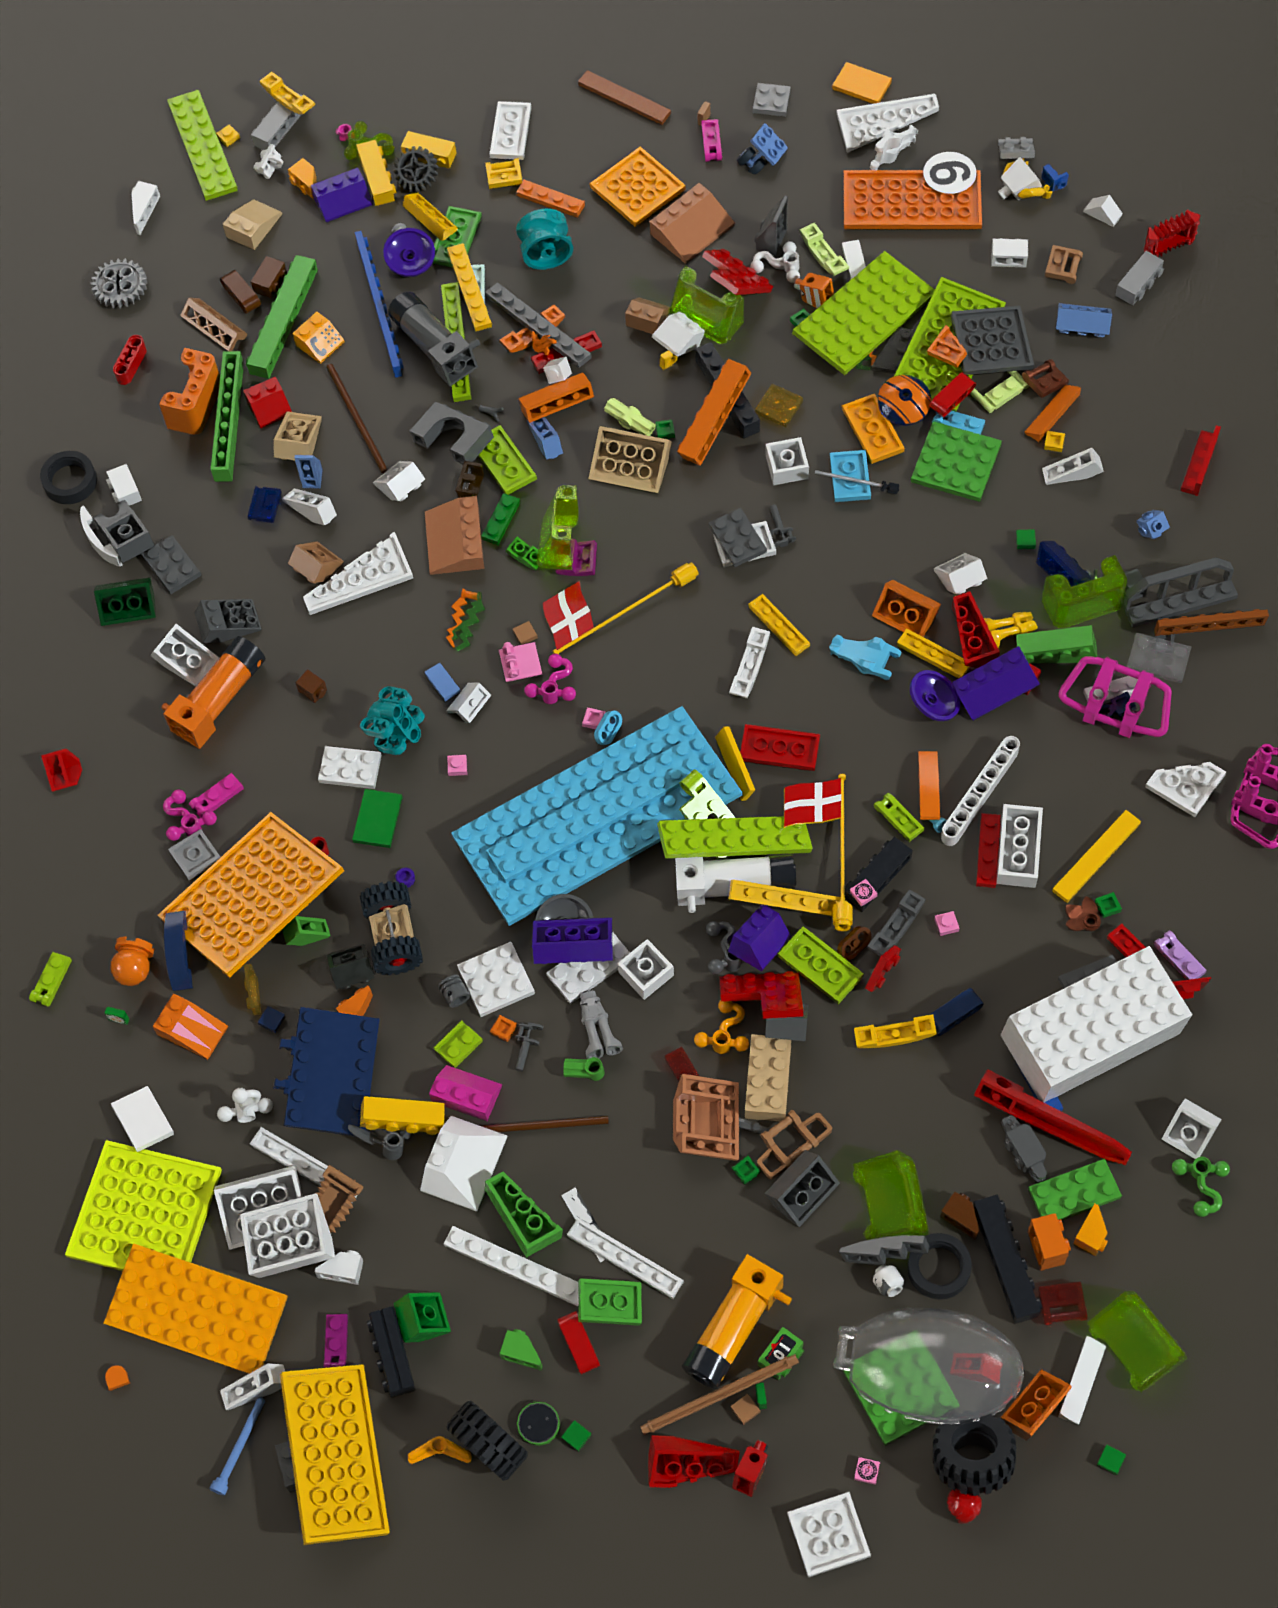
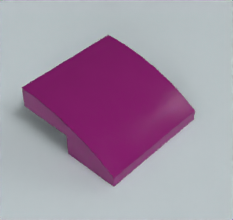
[556,539,597,576]

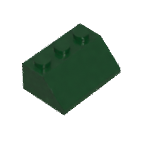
[94,577,156,626]

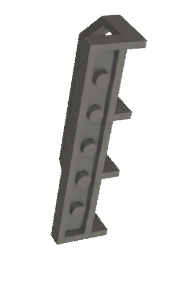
[1122,558,1238,628]

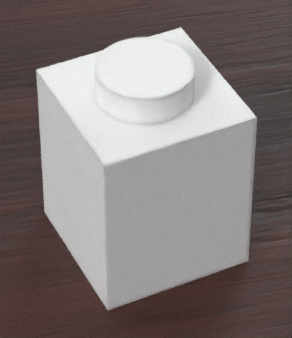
[543,357,572,384]

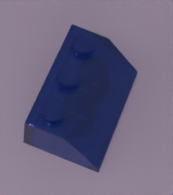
[1036,541,1092,599]

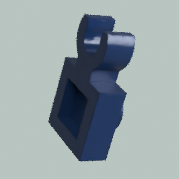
[1100,691,1137,718]

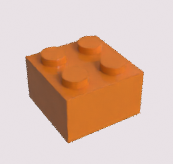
[1027,1213,1071,1271]

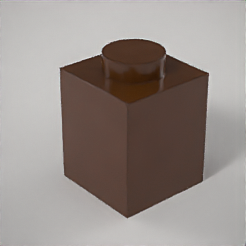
[295,669,327,703]

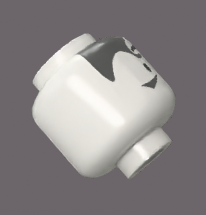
[873,1265,904,1297]

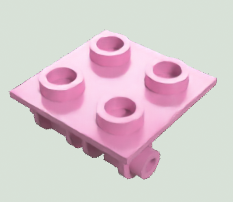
[499,642,542,682]

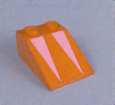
[153,993,228,1060]

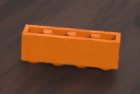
[518,372,594,423]

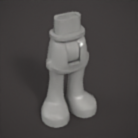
[580,991,623,1059]

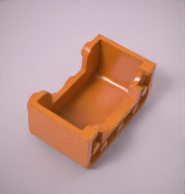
[159,348,220,435]

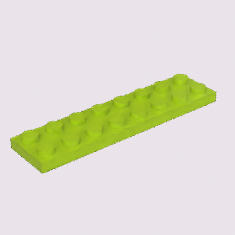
[167,90,238,201]
[657,816,813,858]

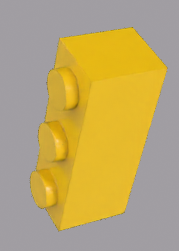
[401,131,457,169]

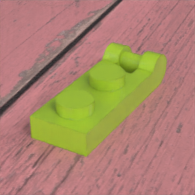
[873,793,924,842]
[29,952,72,1007]

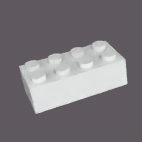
[996,804,1043,888]

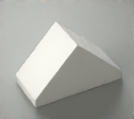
[1084,195,1122,227]

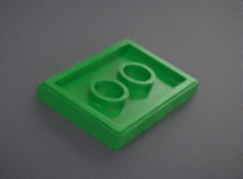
[352,789,403,848]

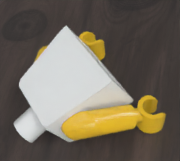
[998,157,1053,200]

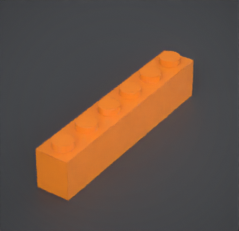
[677,359,751,466]

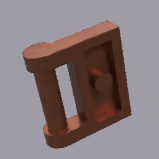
[1022,359,1069,398]

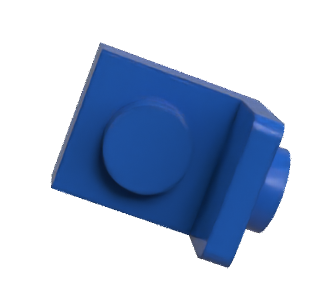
[1041,164,1069,192]

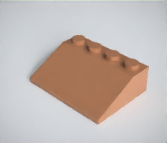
[649,183,735,264]
[425,496,484,575]

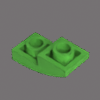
[505,536,547,571]

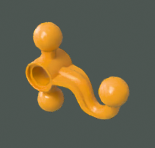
[694,1000,750,1054]

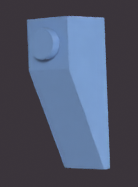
[526,417,563,459]
[295,455,323,488]

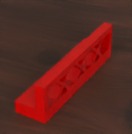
[1180,425,1221,496]

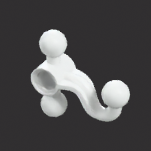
[750,241,800,283]
[217,1088,273,1123]

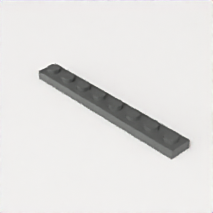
[485,283,592,368]

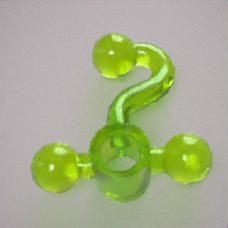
[344,121,394,160]

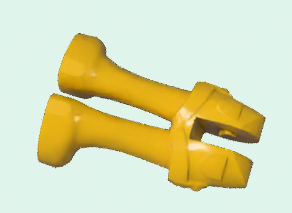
[984,612,1038,648]

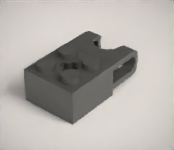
[93,500,155,563]

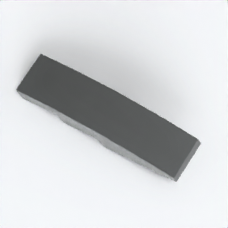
[840,1235,929,1265]

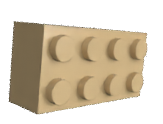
[745,1034,792,1122]

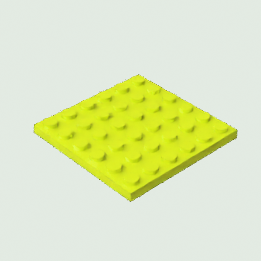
[65,1140,222,1271]

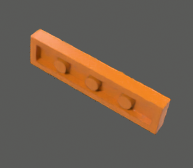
[516,180,585,218]

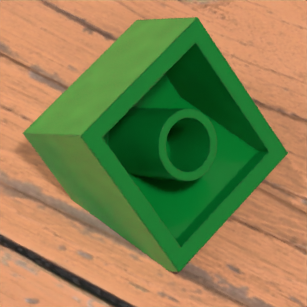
[393,1292,451,1343]

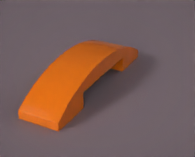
[499,305,565,353]

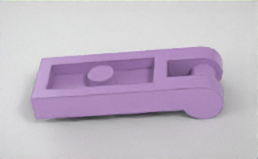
[1154,930,1207,980]

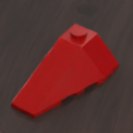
[648,1435,740,1488]

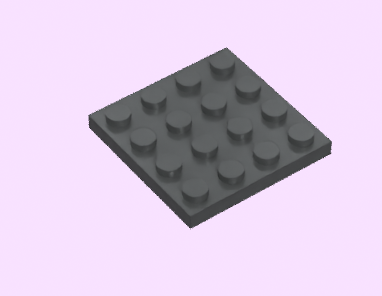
[950,306,1034,375]

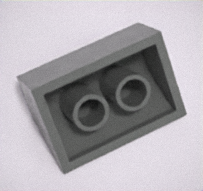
[764,1150,840,1227]

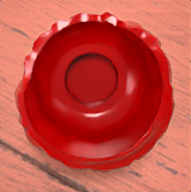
[947,1489,982,1524]

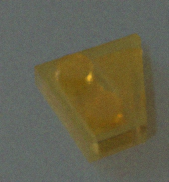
[244,964,262,1015]

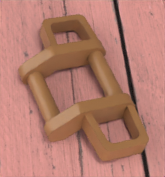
[757,1110,832,1179]

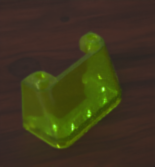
[670,266,744,344]
[853,1150,929,1240]
[1087,1291,1187,1392]

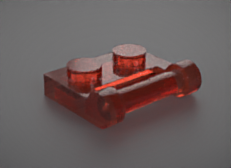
[1038,1281,1087,1326]

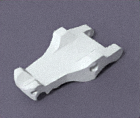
[870,125,918,170]

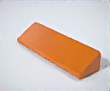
[1024,384,1081,442]

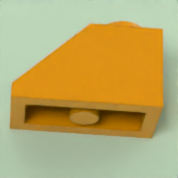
[1073,1203,1108,1256]

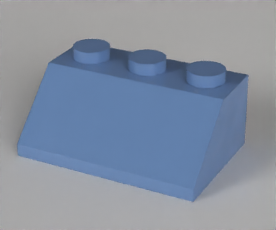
[1056,303,1112,337]

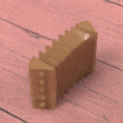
[314,1164,364,1233]

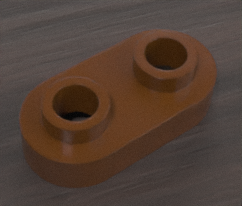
[837,926,872,960]

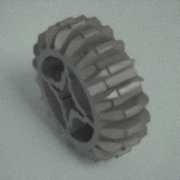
[393,146,439,193]

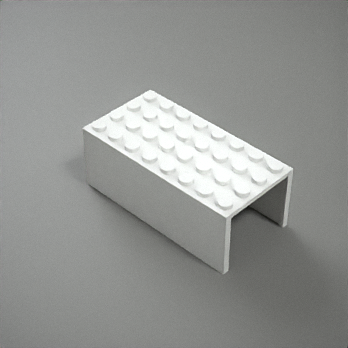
[1001,946,1192,1102]

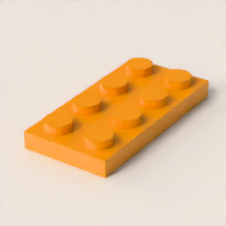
[842,393,905,464]

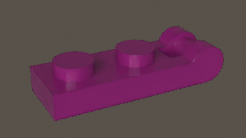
[324,1314,348,1368]

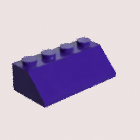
[952,646,1040,720]
[532,918,613,964]

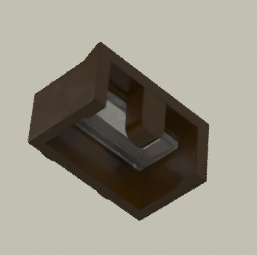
[455,461,484,498]

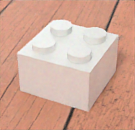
[766,437,809,485]
[617,939,674,1000]

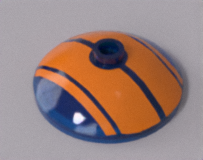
[877,375,931,426]

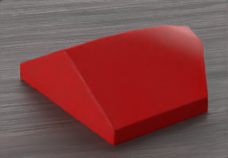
[41,748,82,792]

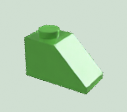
[282,916,331,946]
[500,1329,543,1371]

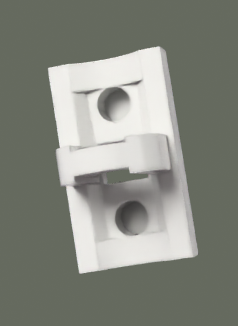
[254,144,284,179]

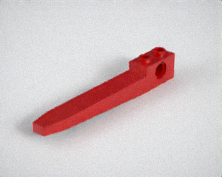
[974,1069,1132,1165]

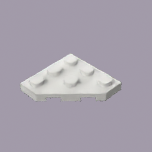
[1145,762,1226,817]

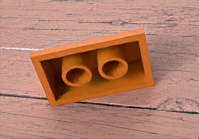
[872,580,941,637]
[1001,1369,1072,1441]

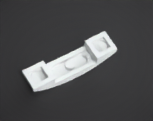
[80,506,122,567]
[729,627,770,699]

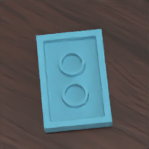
[829,450,871,502]

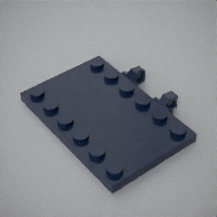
[273,1007,380,1136]

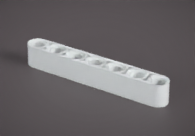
[941,736,1020,846]

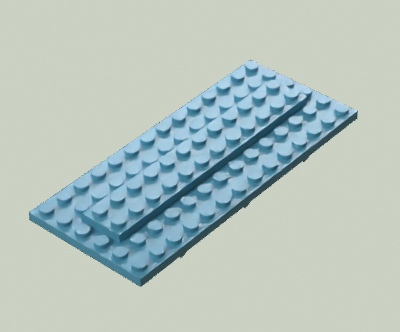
[451,706,742,926]

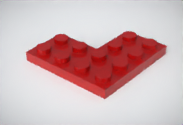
[702,249,774,295]
[719,971,804,1019]

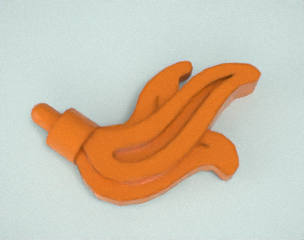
[531,331,557,355]

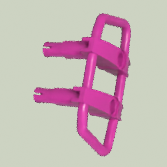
[1059,656,1172,738]
[1231,744,1278,849]

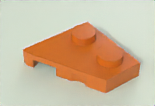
[927,325,967,367]

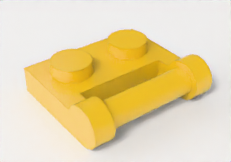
[485,158,522,189]

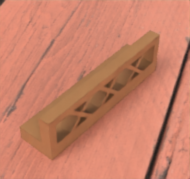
[180,298,248,351]

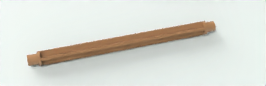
[640,1354,799,1435]

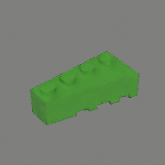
[1016,625,1097,663]
[485,1172,563,1258]

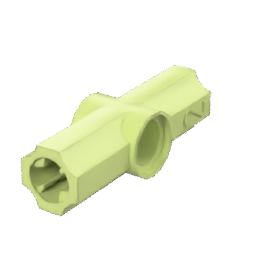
[604,398,656,436]

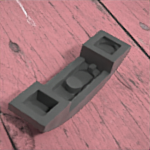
[867,889,926,956]

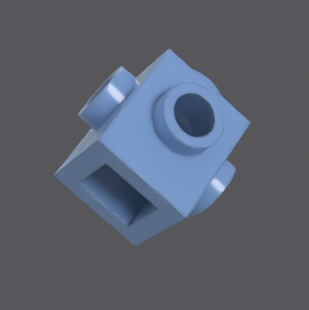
[1136,510,1170,539]

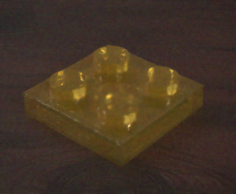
[755,384,803,427]

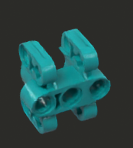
[360,686,425,755]

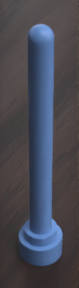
[209,1397,265,1496]

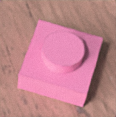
[447,755,467,776]
[934,911,960,936]

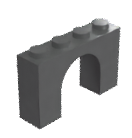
[410,401,494,464]

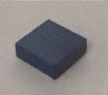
[258,1006,286,1033]

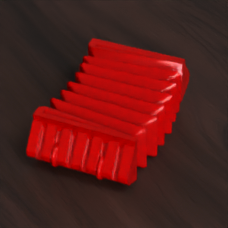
[1144,210,1200,257]

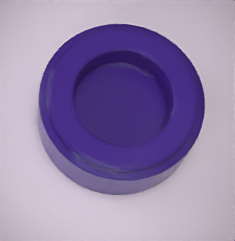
[395,868,415,888]

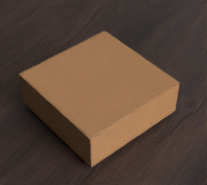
[697,101,711,125]
[513,621,538,645]
[731,1394,760,1425]

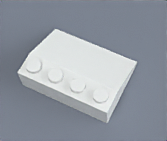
[214,1166,303,1250]
[240,1193,335,1278]

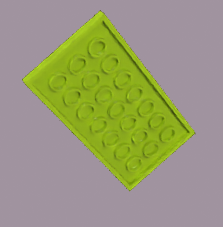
[792,251,935,375]
[890,277,1006,412]

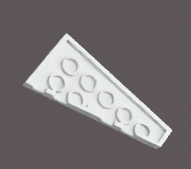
[837,94,939,153]
[303,531,413,615]

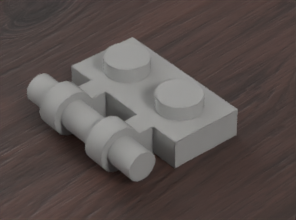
[998,137,1035,159]

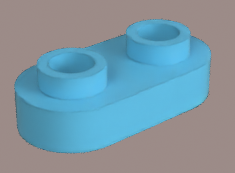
[594,711,622,745]

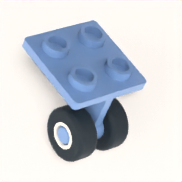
[736,123,788,175]

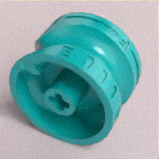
[516,209,574,270]

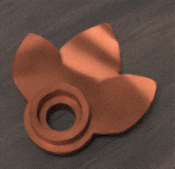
[1066,896,1101,931]

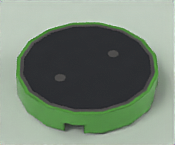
[517,1402,560,1446]

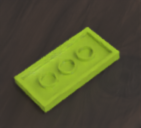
[478,425,537,495]
[777,926,864,1004]

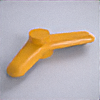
[408,1436,472,1464]

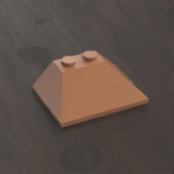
[673,1074,739,1161]

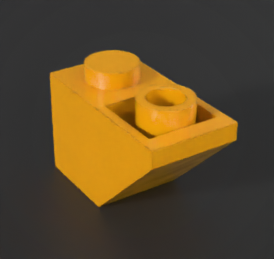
[288,158,316,199]

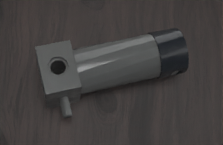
[388,291,480,387]

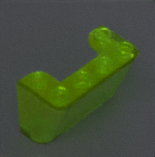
[536,485,579,570]

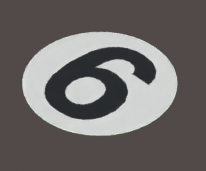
[923,152,976,194]

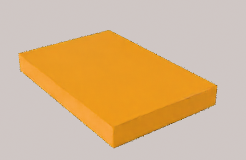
[832,62,892,104]

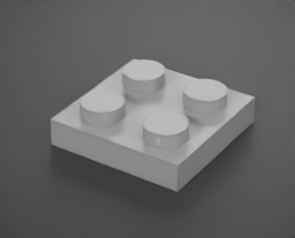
[753,83,791,117]
[168,829,221,880]

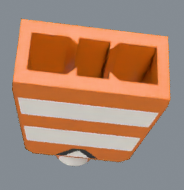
[794,273,834,308]

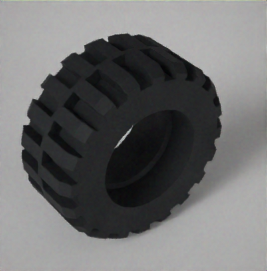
[446,1400,528,1481]
[933,1409,1017,1496]

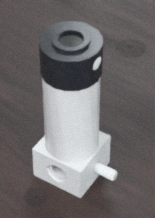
[675,854,797,913]

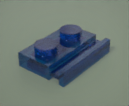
[247,486,282,523]

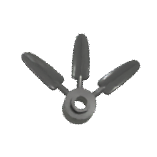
[348,1125,413,1160]

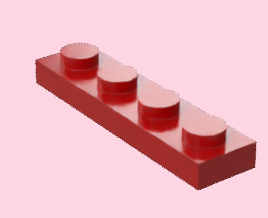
[531,330,602,374]
[976,813,1001,888]

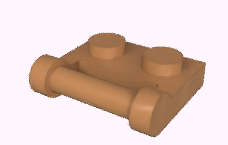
[1045,245,1083,284]

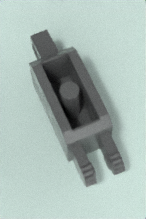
[1001,1115,1047,1183]

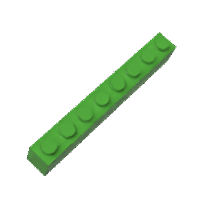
[246,255,318,379]
[211,351,244,482]

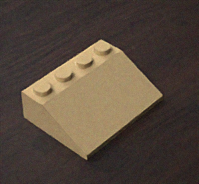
[588,426,672,493]

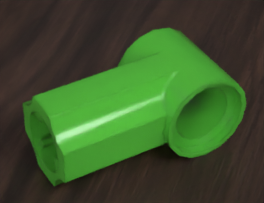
[563,1057,605,1081]

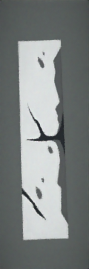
[561,1187,606,1262]

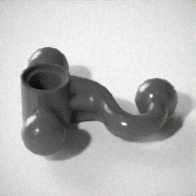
[706,921,742,975]

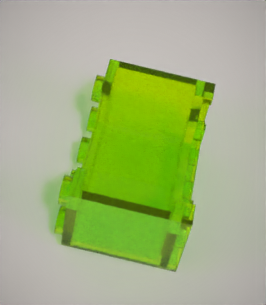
[1042,555,1128,628]

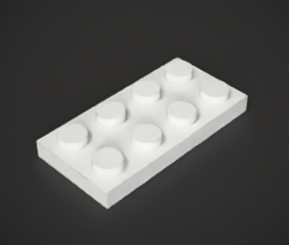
[490,101,531,160]
[546,933,630,1004]

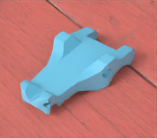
[829,635,902,680]

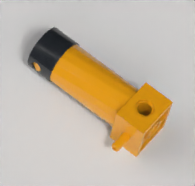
[682,1254,792,1389]

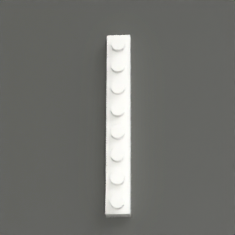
[444,1226,578,1306]

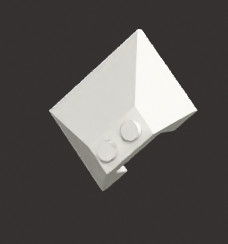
[420,1116,508,1212]

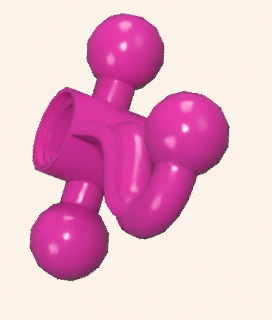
[524,654,576,704]
[163,789,217,841]

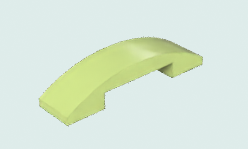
[800,223,849,276]

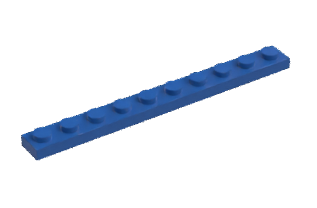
[355,231,404,378]

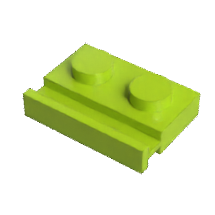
[434,1020,483,1068]

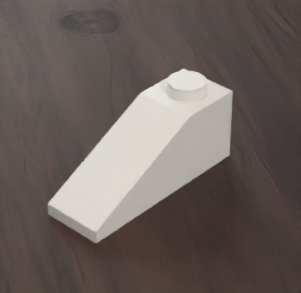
[131,181,160,235]
[1042,448,1104,485]
[282,488,337,525]
[220,1363,285,1410]

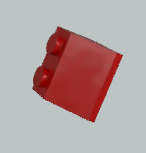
[243,377,292,428]

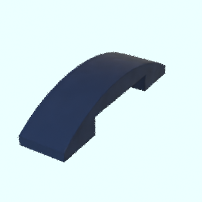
[164,911,193,991]

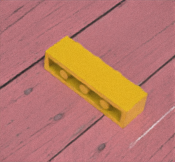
[356,140,396,206]
[360,1096,444,1135]

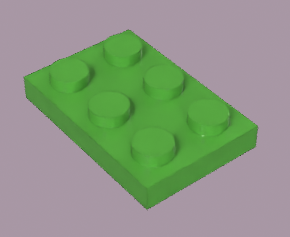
[578,1278,642,1325]

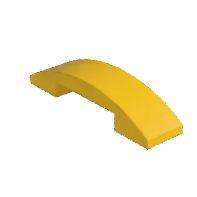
[259,72,315,114]
[854,1014,937,1048]

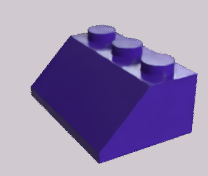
[311,168,373,222]
[728,905,791,972]

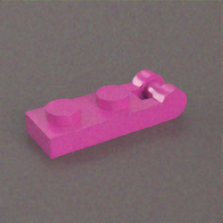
[701,119,722,162]
[189,773,244,818]

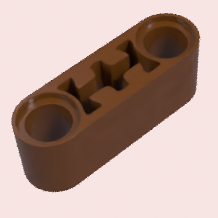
[220,270,261,314]

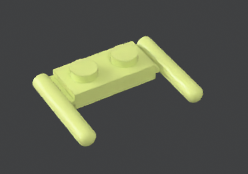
[970,371,1029,413]

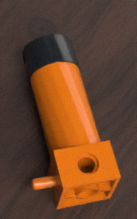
[162,636,266,749]

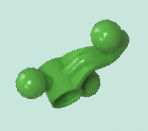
[1172,1157,1230,1217]

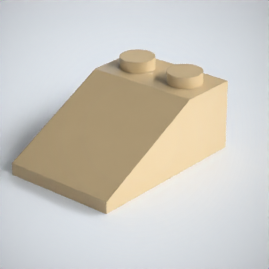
[223,199,282,250]
[274,411,322,460]

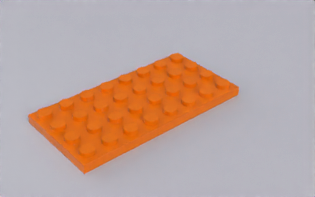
[844,170,982,229]

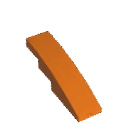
[918,751,940,820]

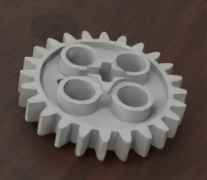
[91,259,148,308]

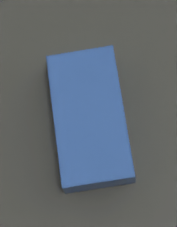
[424,663,460,701]

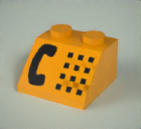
[292,311,344,364]

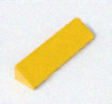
[403,193,458,241]

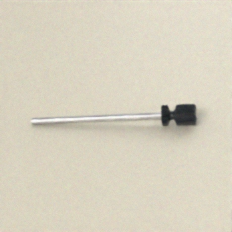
[815,470,900,494]

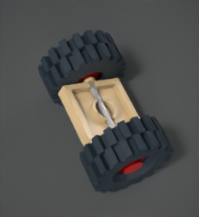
[360,881,423,975]

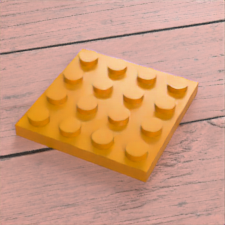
[590,146,686,227]

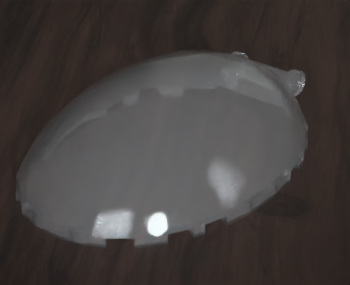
[833,1307,1024,1424]

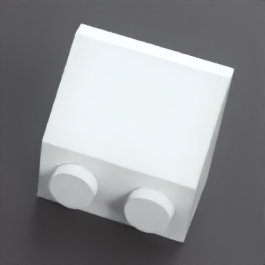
[652,312,705,356]
[373,461,425,501]
[934,553,987,595]
[1162,1099,1222,1159]

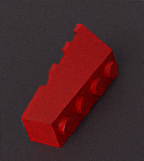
[952,591,1000,668]

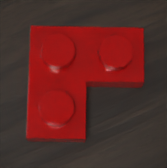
[865,945,901,992]

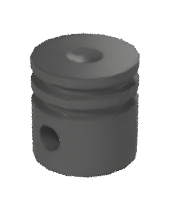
[438,974,470,1008]

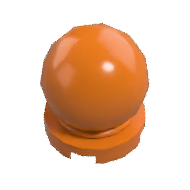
[110,937,155,986]

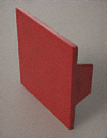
[1172,977,1211,999]

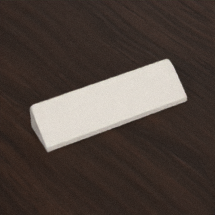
[1058,1336,1106,1425]

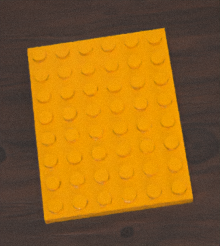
[158,812,344,978]

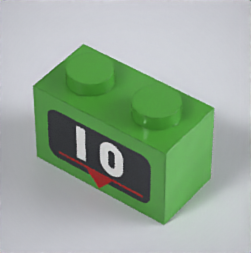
[758,1327,804,1381]

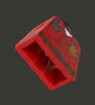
[732,1441,768,1497]

